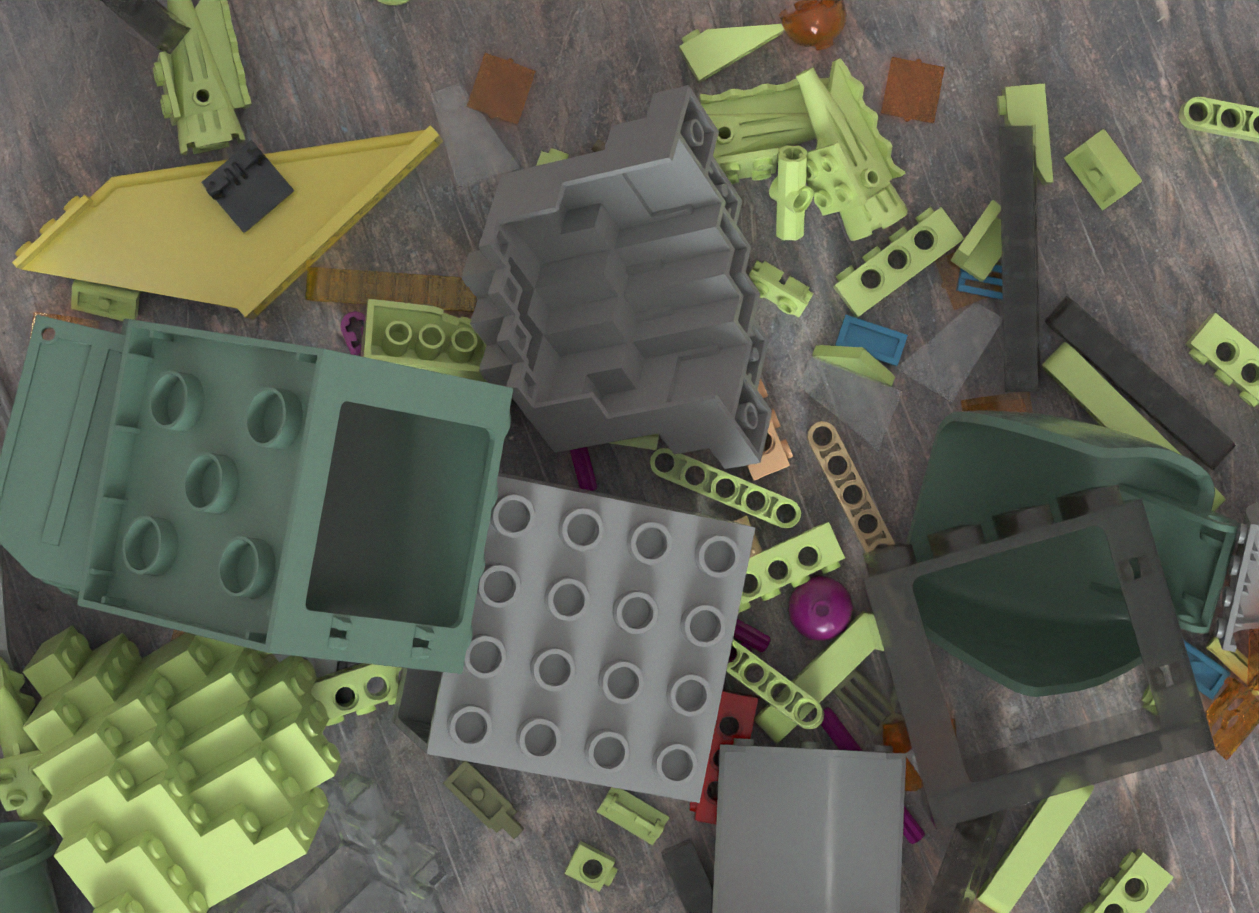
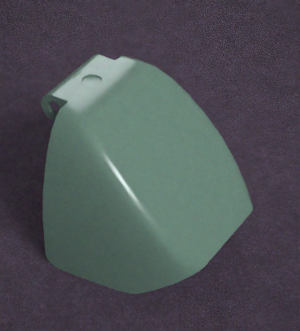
[901,410,1239,697]

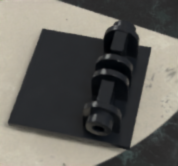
[201,140,294,233]

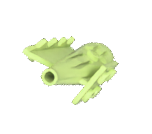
[153,0,252,155]
[796,58,908,241]
[699,78,829,185]
[0,657,53,826]

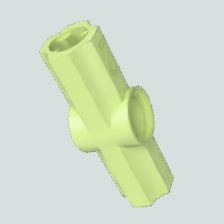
[769,145,813,241]

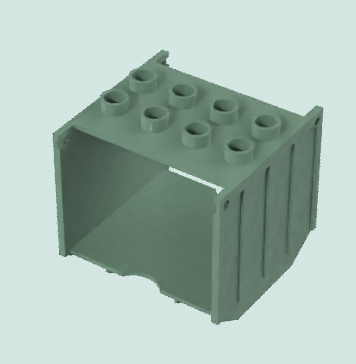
[0,315,139,600]

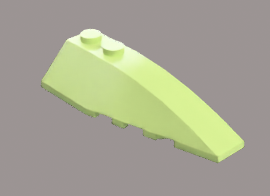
[361,299,488,383]

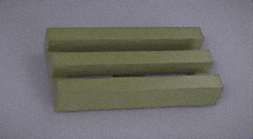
[832,668,900,736]

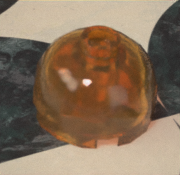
[779,0,847,51]

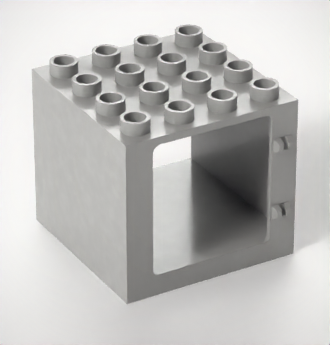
[391,472,756,803]

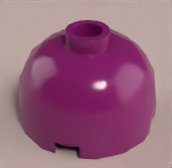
[787,575,853,641]

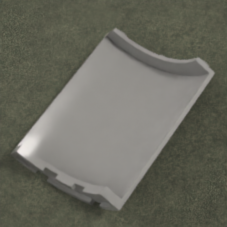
[712,738,906,913]

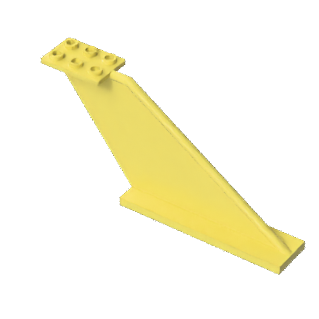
[12,125,443,320]

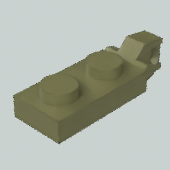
[443,761,524,839]

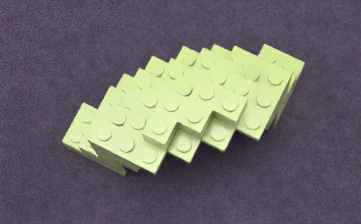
[22,625,342,913]

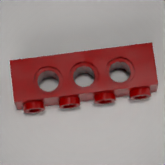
[689,690,758,825]

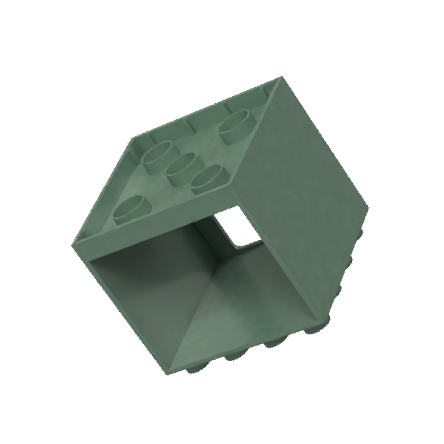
[77,319,513,674]

